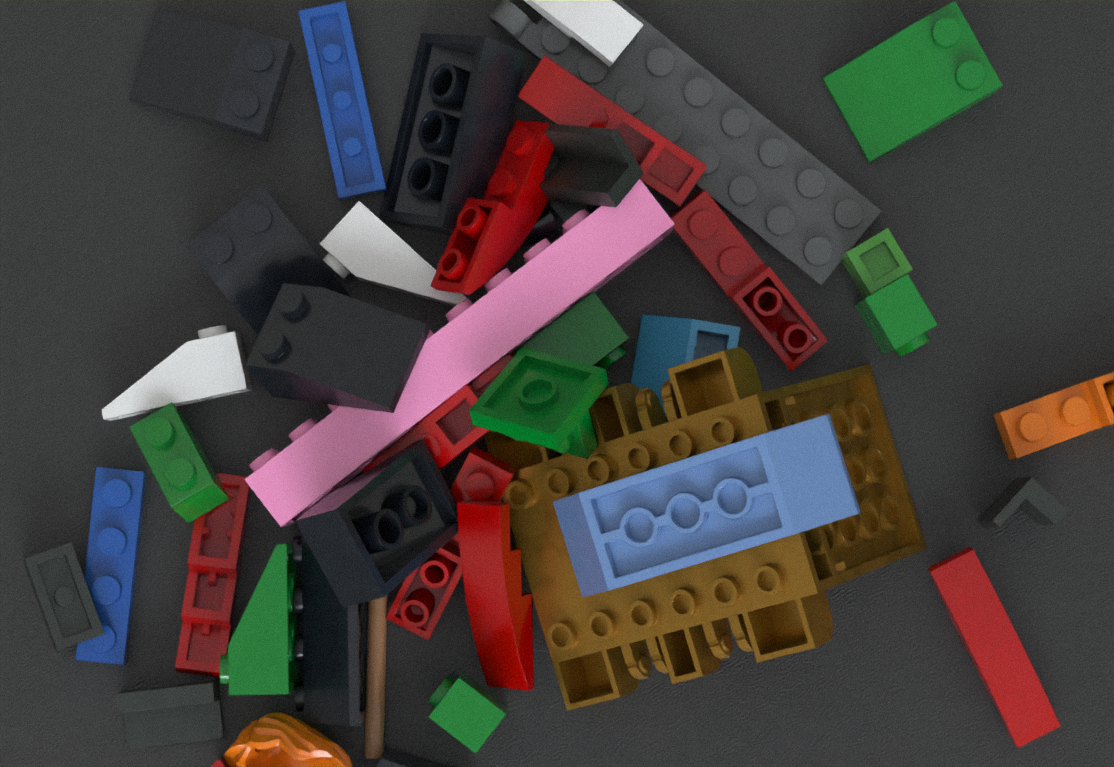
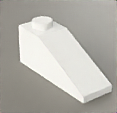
[320,201,466,307]
[102,325,252,421]

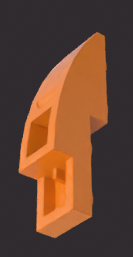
[993,371,1114,460]

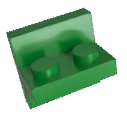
[469,347,609,459]

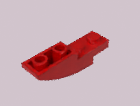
[517,55,707,206]
[430,120,555,295]
[669,189,828,372]
[363,353,514,473]
[386,446,517,640]

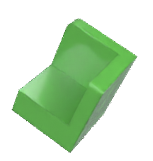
[842,228,913,299]

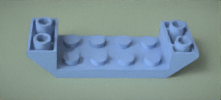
[553,414,861,597]

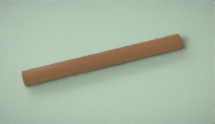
[364,594,388,759]

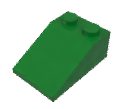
[822,1,1003,163]
[220,543,298,695]

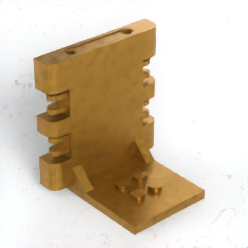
[484,347,927,711]

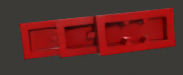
[175,473,250,678]
[457,500,534,691]
[927,546,1061,748]

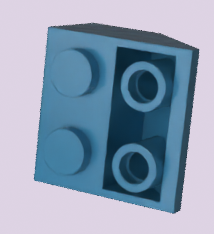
[631,314,740,417]

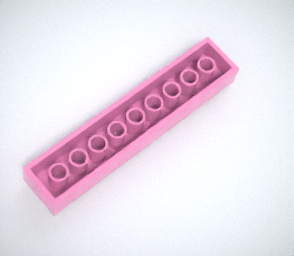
[244,179,675,527]

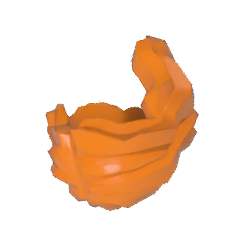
[223,712,352,767]

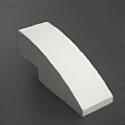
[524,0,643,67]

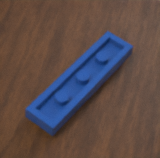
[298,1,387,201]
[75,467,147,665]

